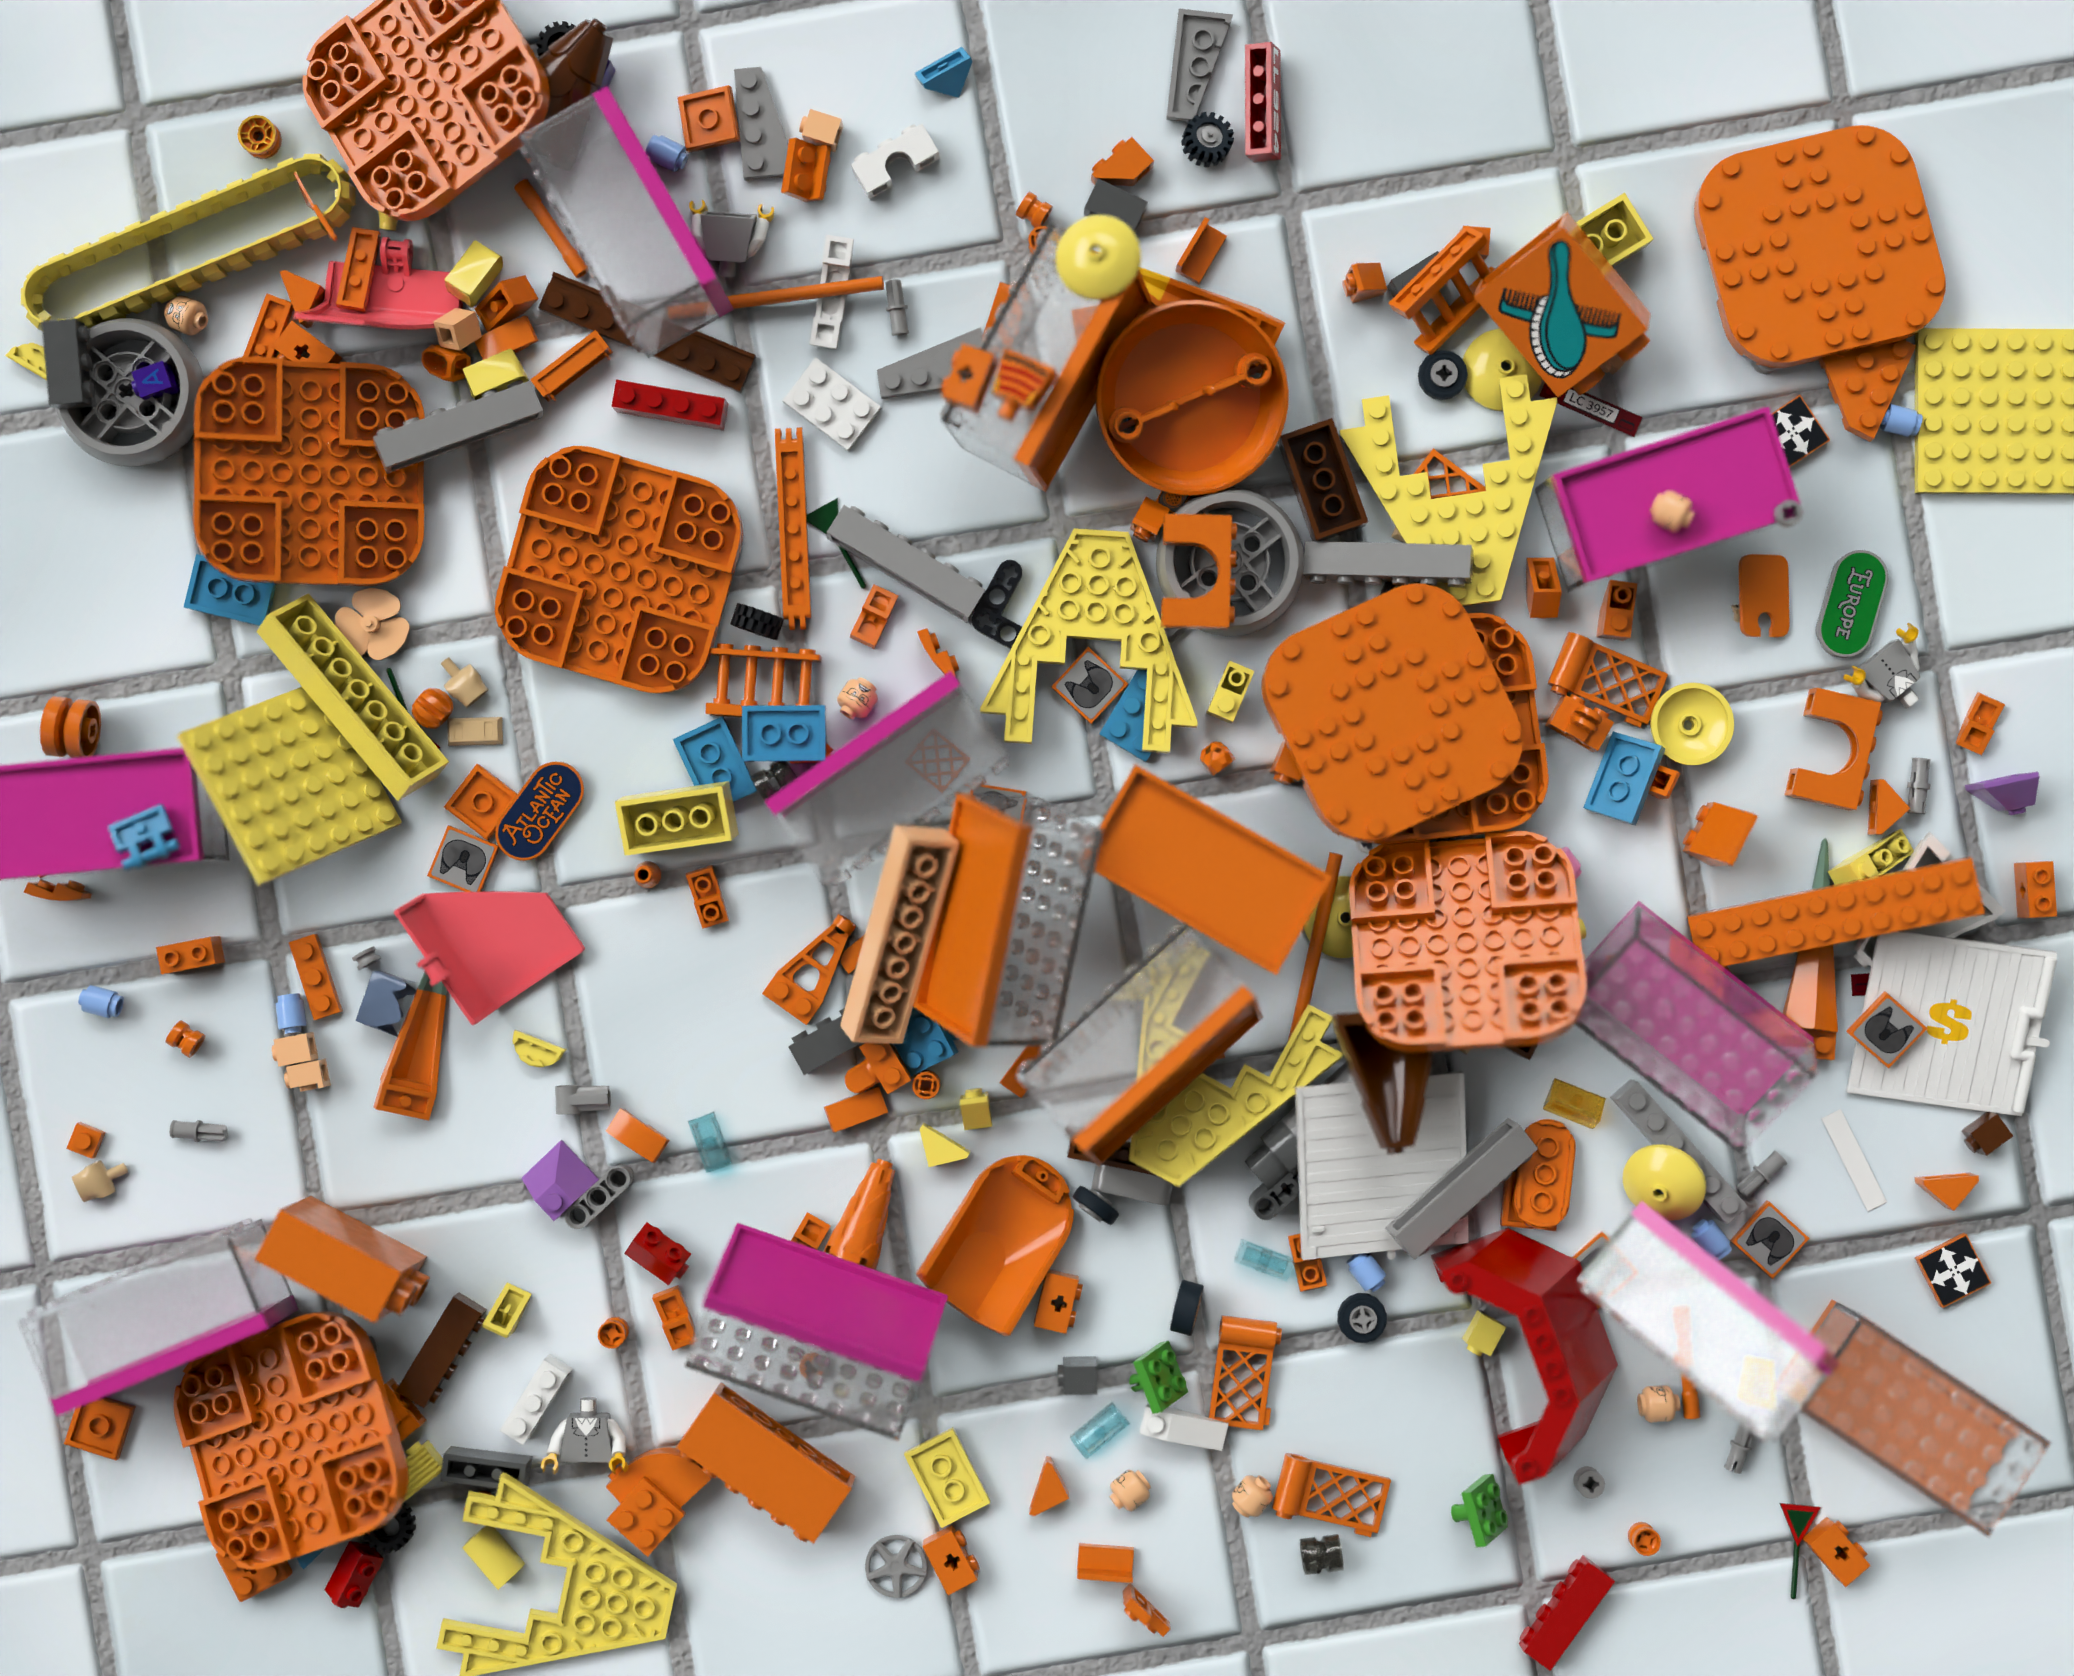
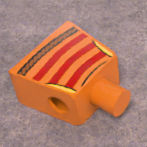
[992,348,1058,422]

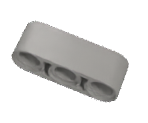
[565,1164,634,1229]
[1091,1165,1173,1206]

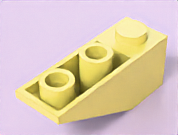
[1828,829,1914,884]

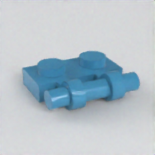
[108,804,180,871]

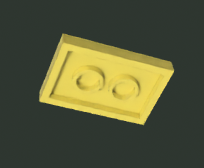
[904,1427,990,1528]

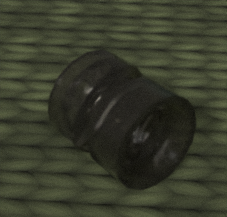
[750,761,798,801]
[1299,1534,1344,1576]

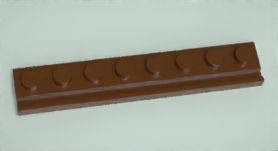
[538,272,756,393]

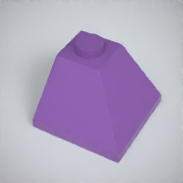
[1965,771,2039,815]
[521,1140,599,1221]

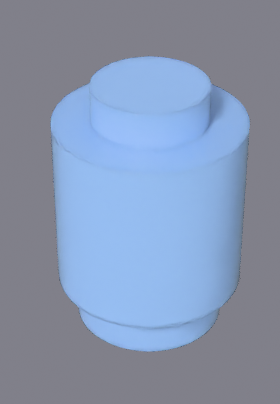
[645,135,689,172]
[1881,404,1923,437]
[78,985,124,1018]
[275,993,307,1034]
[1691,1219,1732,1261]
[1347,1253,1386,1292]

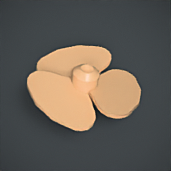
[335,588,410,660]

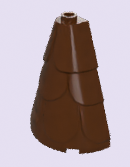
[523,18,613,172]
[1332,1013,1433,1154]

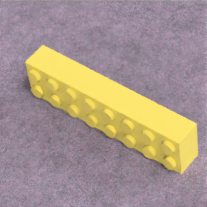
[257,593,449,801]

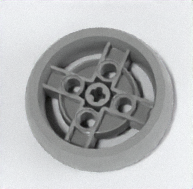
[56,318,204,467]
[1156,488,1304,636]

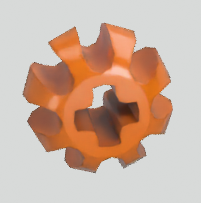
[411,688,454,729]

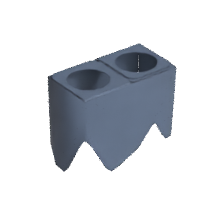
[355,971,417,1037]

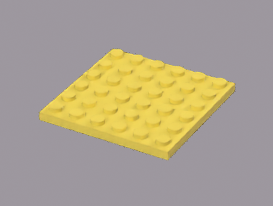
[1915,328,2074,494]
[177,687,402,886]

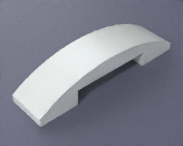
[809,235,854,349]

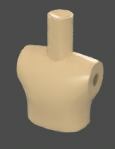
[441,657,489,708]
[72,1160,128,1202]

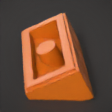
[999,1038,1054,1098]

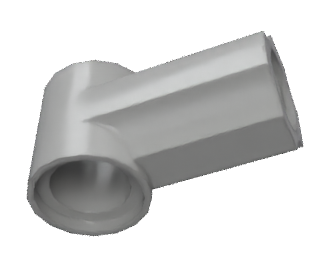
[555,1085,611,1114]

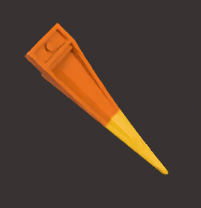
[1091,251,1285,374]

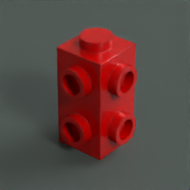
[624,1222,691,1285]
[324,1541,384,1608]

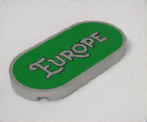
[1816,550,1888,658]

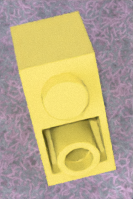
[1206,660,1254,724]
[959,1088,992,1130]

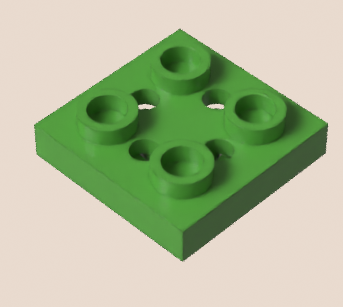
[1129,1341,1188,1414]
[1451,1474,1508,1547]

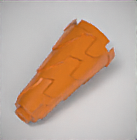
[824,1159,895,1270]

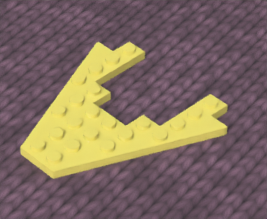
[1340,374,1557,606]
[980,528,1198,753]
[1129,941,1343,1188]
[436,1472,677,1676]

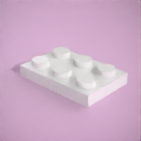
[782,357,881,452]

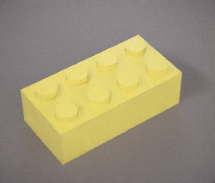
[1576,192,1653,267]
[615,781,739,856]

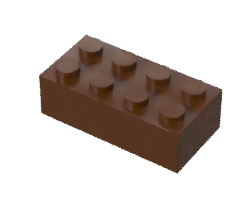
[1278,418,1368,542]

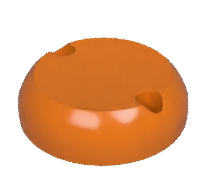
[1096,300,1288,495]

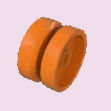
[40,696,101,758]

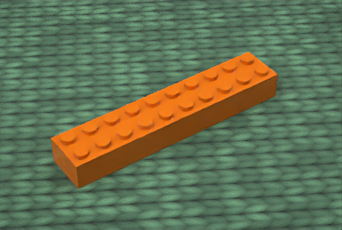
[1687,857,1985,966]

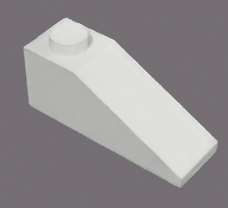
[1139,1403,1229,1451]

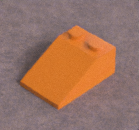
[1683,802,1758,866]

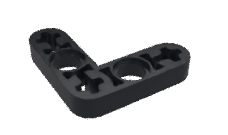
[972,560,1022,650]

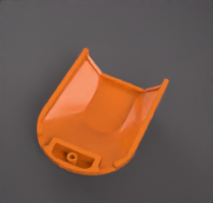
[916,1155,1074,1336]

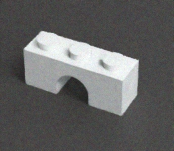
[851,124,940,200]
[500,1354,573,1445]

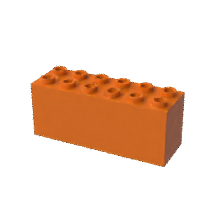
[676,1382,856,1544]

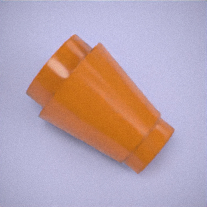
[634,861,661,888]

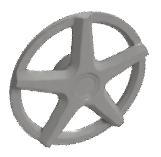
[865,1535,927,1598]

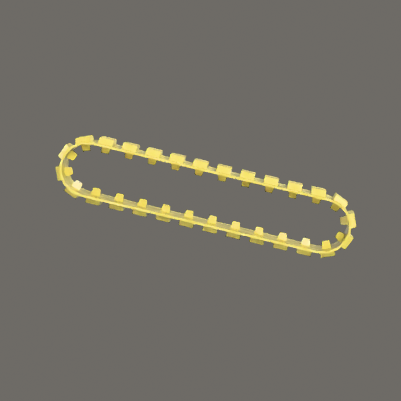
[21,154,356,331]

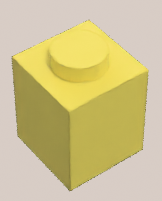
[1462,1310,1506,1357]

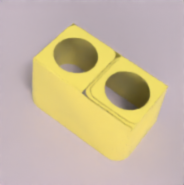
[444,240,503,307]
[463,349,529,400]

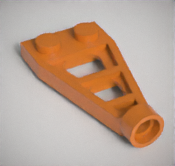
[762,914,856,1025]

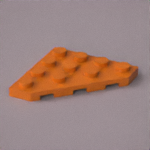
[1818,340,1916,442]

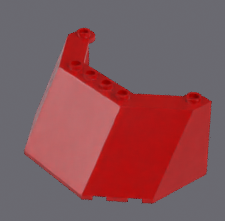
[1431,1228,1618,1485]

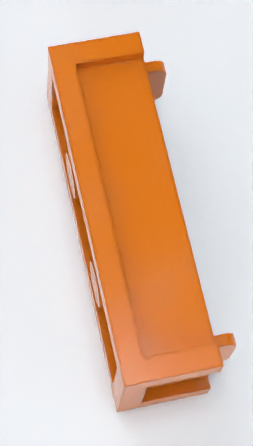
[530,330,613,402]

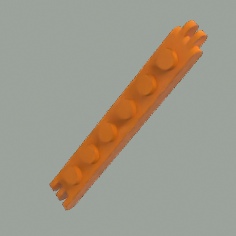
[775,427,811,630]

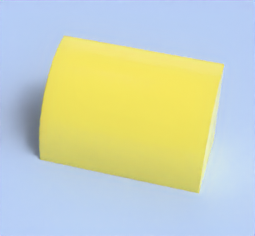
[462,1525,525,1590]

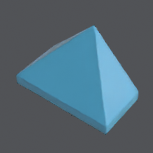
[914,47,972,98]

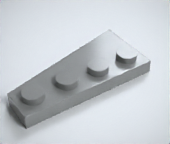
[1166,8,1233,122]
[734,67,788,180]
[877,327,984,399]

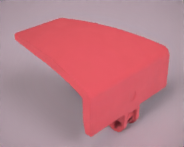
[294,237,463,330]
[394,891,585,1025]

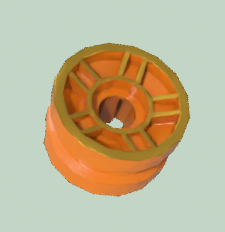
[237,115,282,159]

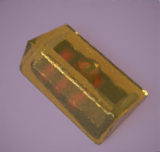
[1543,1078,1606,1129]

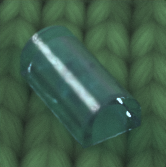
[688,1111,733,1173]
[1234,1239,1293,1281]
[1070,1401,1130,1459]

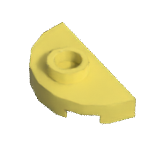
[5,343,47,380]
[512,1030,567,1068]

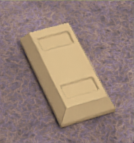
[447,717,503,746]

